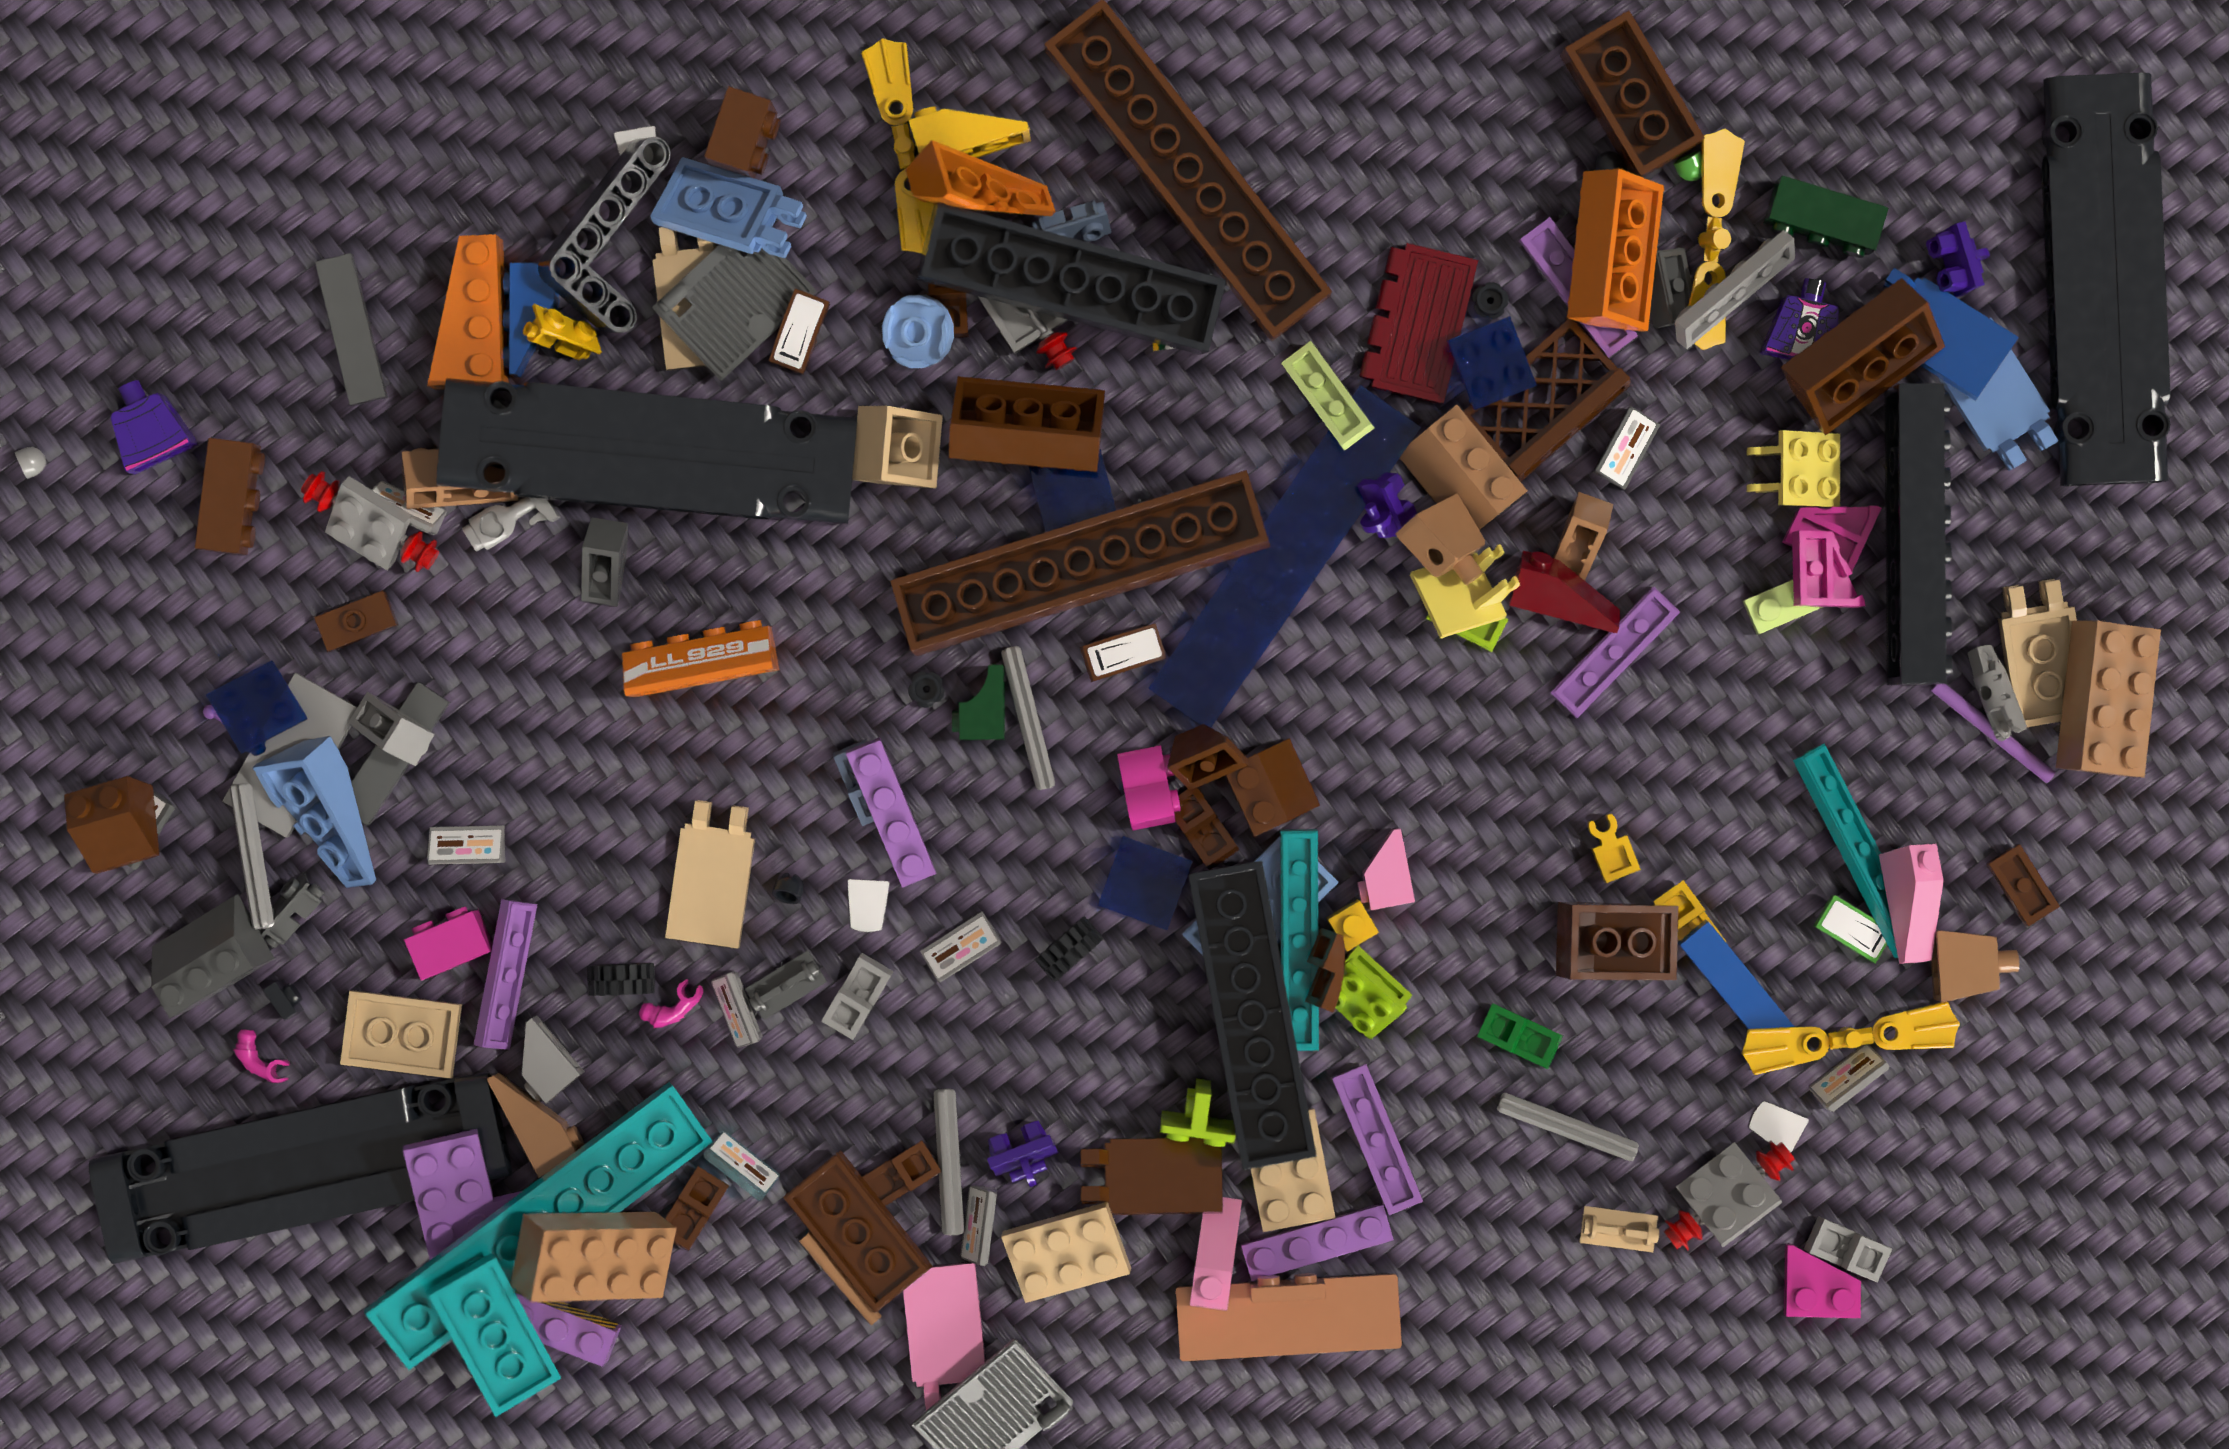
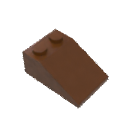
[1556,902,1679,980]

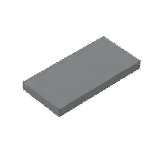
[222,673,357,838]

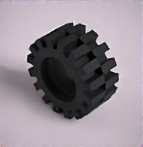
[1035,916,1104,982]
[587,963,655,996]

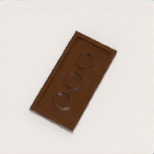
[783,1150,933,1313]

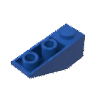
[503,263,559,378]

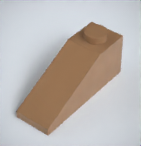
[402,448,518,509]
[487,1073,584,1177]

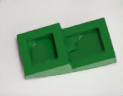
[1477,1003,1563,1069]

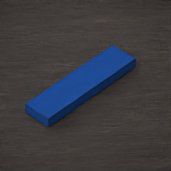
[1678,919,1795,1029]

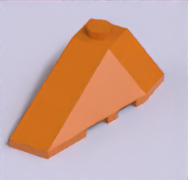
[906,140,1056,216]

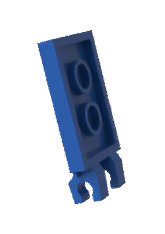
[1883,268,2019,401]

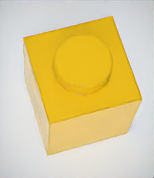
[1326,899,1379,951]

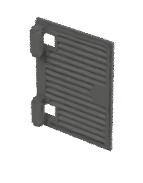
[652,245,817,381]
[911,1338,1073,1449]

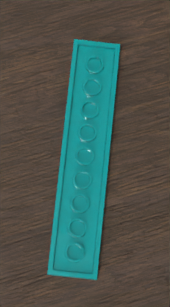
[363,1082,713,1370]

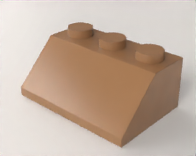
[1397,405,1527,530]

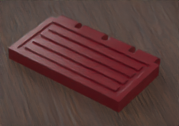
[1359,243,1478,405]

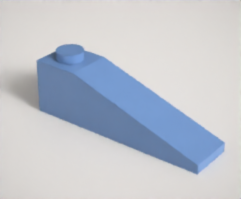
[253,736,376,888]

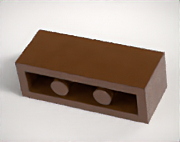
[195,438,265,555]

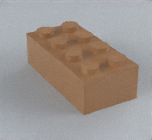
[2056,621,2161,778]
[510,1212,676,1302]

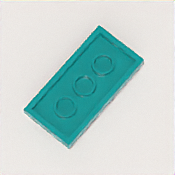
[425,1253,561,1417]

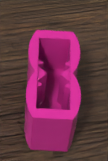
[1117,745,1181,831]

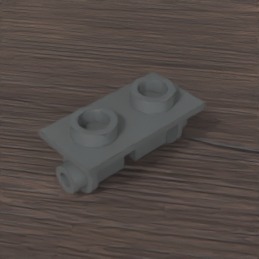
[258,872,325,948]
[745,951,827,1020]

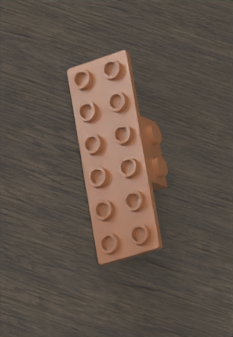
[1176,1273,1402,1361]

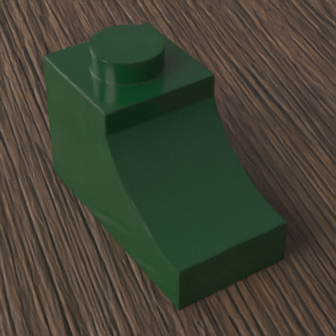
[952,665,1005,740]

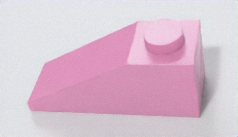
[1879,844,1943,964]
[1190,1197,1242,1311]

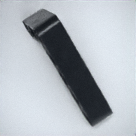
[538,137,671,333]

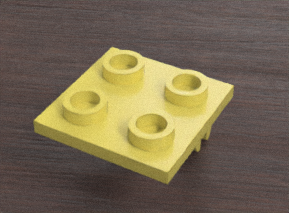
[1746,430,1840,508]
[1410,544,1520,638]

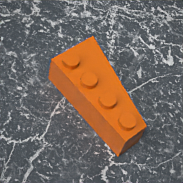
[427,234,509,390]

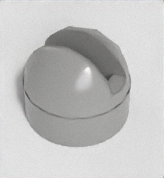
[15,447,46,479]

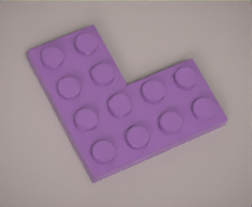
[403,1129,522,1260]

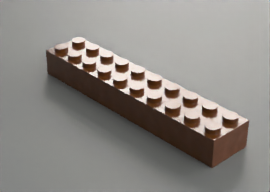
[1044,0,1332,342]
[890,470,1270,656]

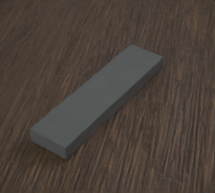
[315,253,388,406]
[351,682,451,826]

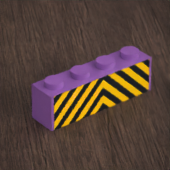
[514,1290,622,1367]

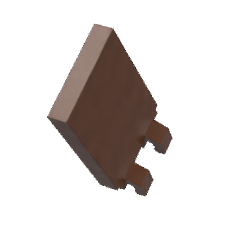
[1081,1138,1223,1215]

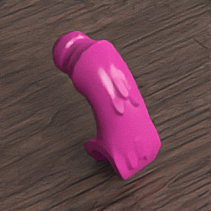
[638,979,703,1028]
[233,1029,290,1084]

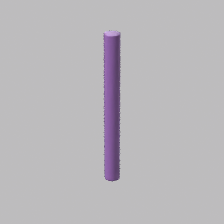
[1930,684,2056,783]

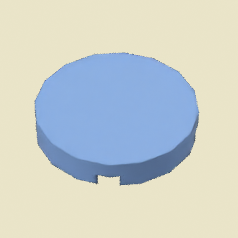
[882,295,954,368]

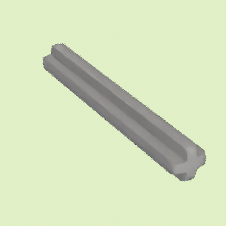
[1001,646,1055,790]
[230,784,274,929]
[934,1088,964,1236]
[1497,1093,1639,1161]

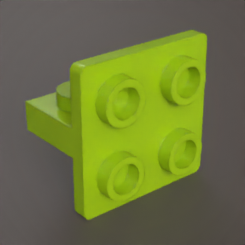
[1335,945,1412,1039]
[1160,1078,1235,1147]

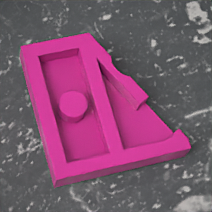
[1782,506,1882,572]
[1792,530,1865,608]
[1784,1244,1861,1318]

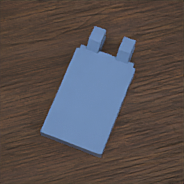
[650,157,807,258]
[1938,317,2058,471]

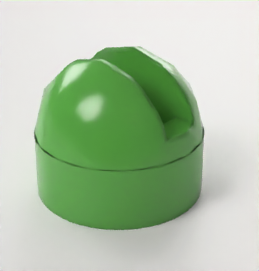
[1673,150,1701,182]

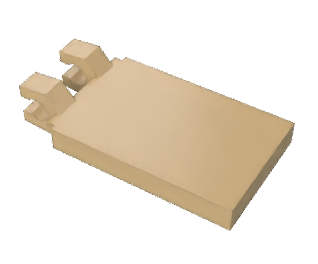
[652,227,717,371]
[1998,579,2077,727]
[665,800,755,949]

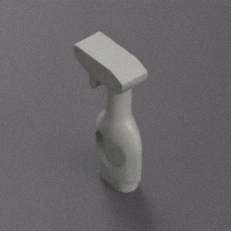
[462,497,561,552]

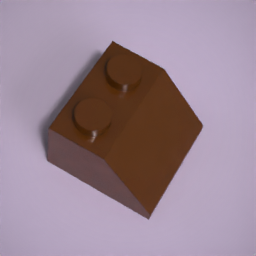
[1225,738,1320,837]
[64,776,160,874]

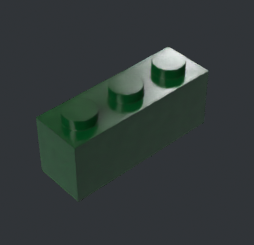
[1763,175,1889,258]

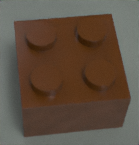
[704,86,781,179]

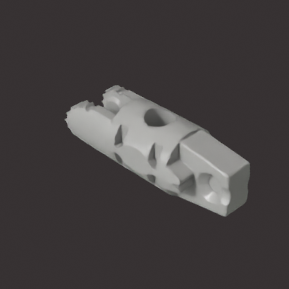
[1968,645,2027,742]

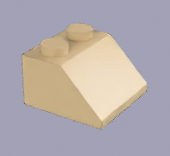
[852,406,943,488]

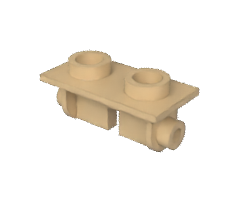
[1580,1206,1659,1252]

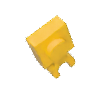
[1587,813,1641,883]

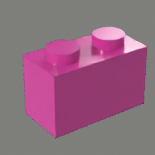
[404,906,493,981]

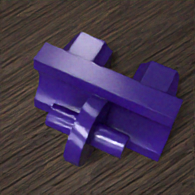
[1926,222,1990,297]
[1357,472,1418,538]
[987,1121,1058,1187]

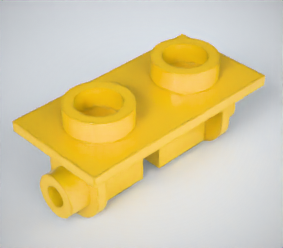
[523,303,602,361]

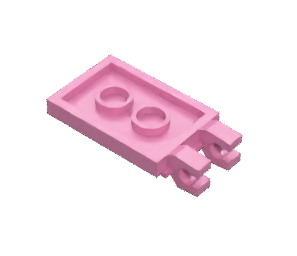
[903,1262,986,1411]

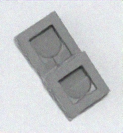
[821,953,894,1040]
[1803,1216,1892,1283]

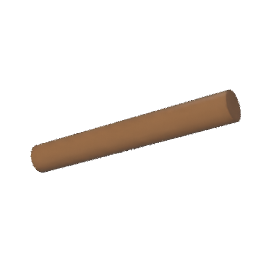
[799,1232,882,1325]

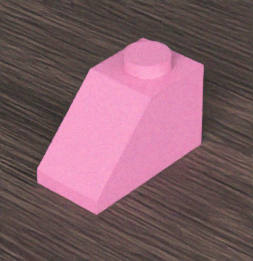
[1357,828,1415,910]

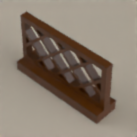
[1463,319,1630,482]

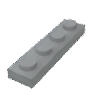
[1675,230,1795,349]

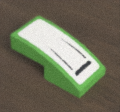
[1814,894,1887,964]

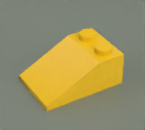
[909,107,1031,158]

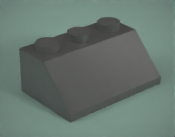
[151,895,275,1019]

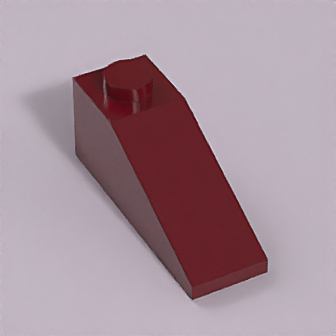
[1509,551,1620,633]

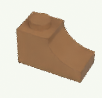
[1553,492,1614,581]

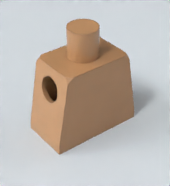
[1395,493,1485,586]
[1931,929,2019,1002]

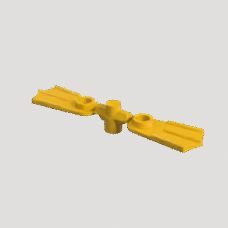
[861,38,935,254]
[1688,128,1745,350]
[1741,1002,1960,1075]

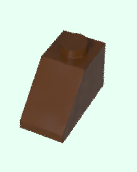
[1167,724,1249,790]

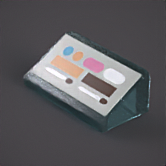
[703,1131,780,1201]

